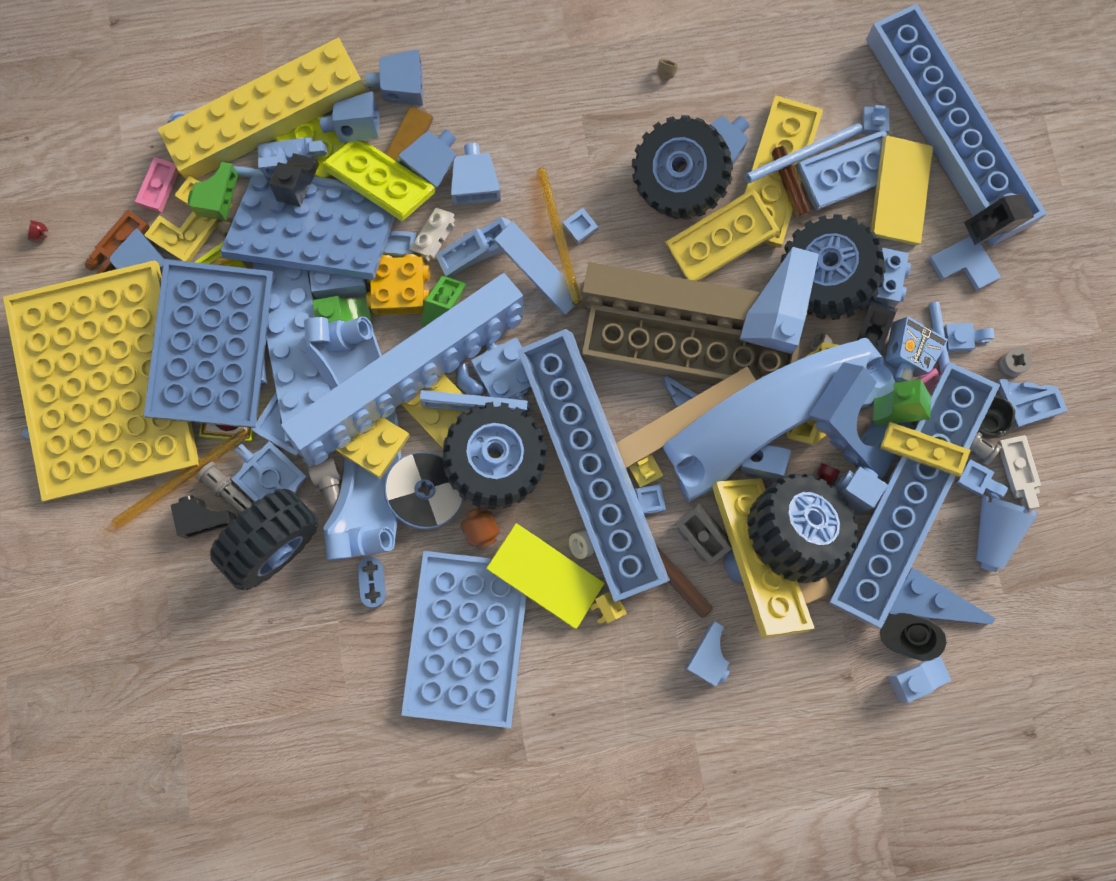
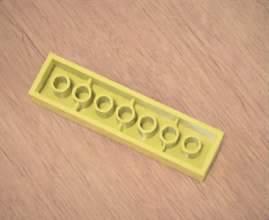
[158,37,367,179]

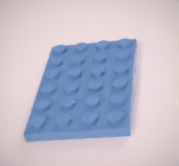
[220,176,395,280]
[144,259,274,428]

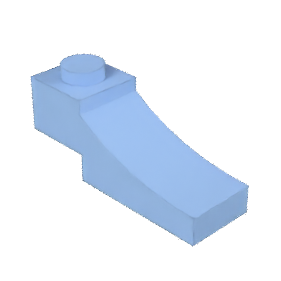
[435,217,511,278]

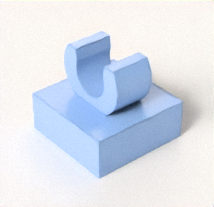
[861,105,889,135]
[258,147,288,178]

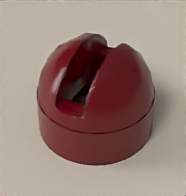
[28,220,48,242]
[817,463,841,485]

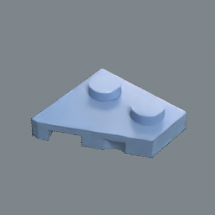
[996,379,1068,429]

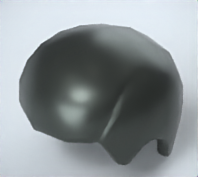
[977,396,1016,439]

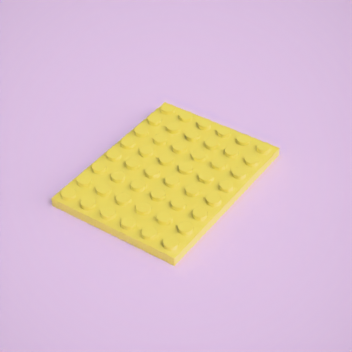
[3,260,200,501]

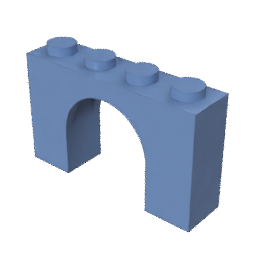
[809,362,914,479]

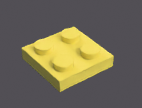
[335,417,410,479]

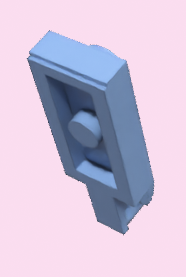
[258,138,327,161]

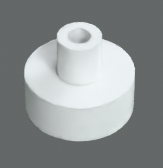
[569,530,594,559]

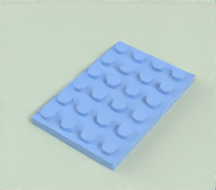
[401,551,527,728]

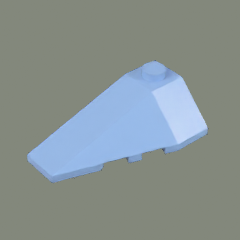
[740,247,819,354]

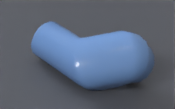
[456,363,484,396]

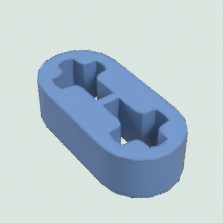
[358,557,387,608]

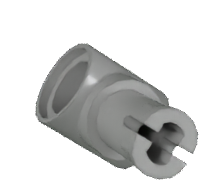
[308,457,342,512]

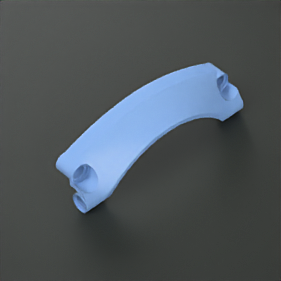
[304,317,401,561]
[663,338,896,503]

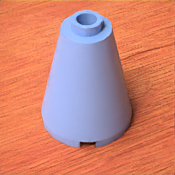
[976,495,1038,573]

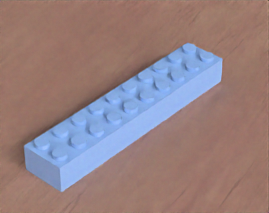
[866,3,1047,247]
[281,273,523,467]
[517,329,670,602]
[827,362,1000,629]

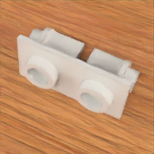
[410,208,455,262]

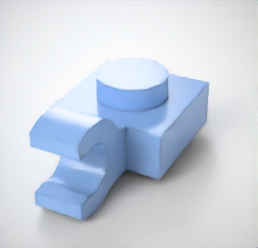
[944,323,995,351]
[955,459,1008,499]

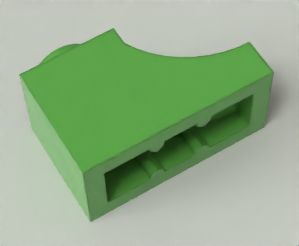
[188,162,238,221]
[421,275,466,327]
[312,296,373,325]
[873,379,931,426]

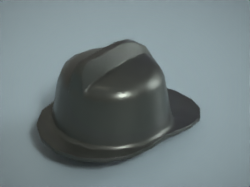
[879,613,947,661]

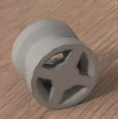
[998,348,1032,378]

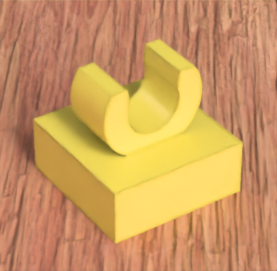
[628,454,663,488]
[590,592,627,624]

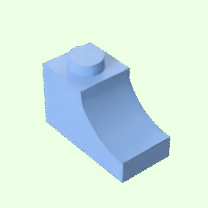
[685,621,730,687]
[888,656,952,703]

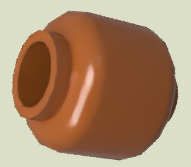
[460,507,500,549]

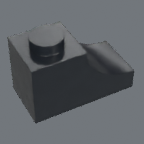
[269,153,319,207]
[964,194,1034,245]
[857,301,898,354]
[170,495,236,539]

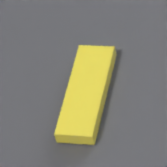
[879,422,970,477]

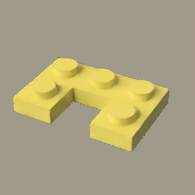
[144,175,233,262]

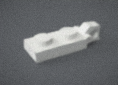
[997,435,1041,510]

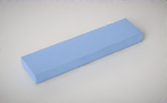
[493,221,582,315]
[420,390,528,416]

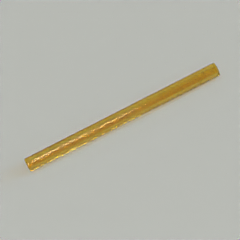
[536,167,582,305]
[112,428,250,529]

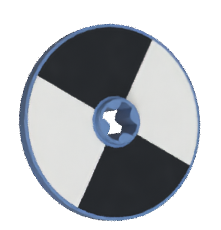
[384,452,463,530]

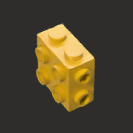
[367,254,430,316]

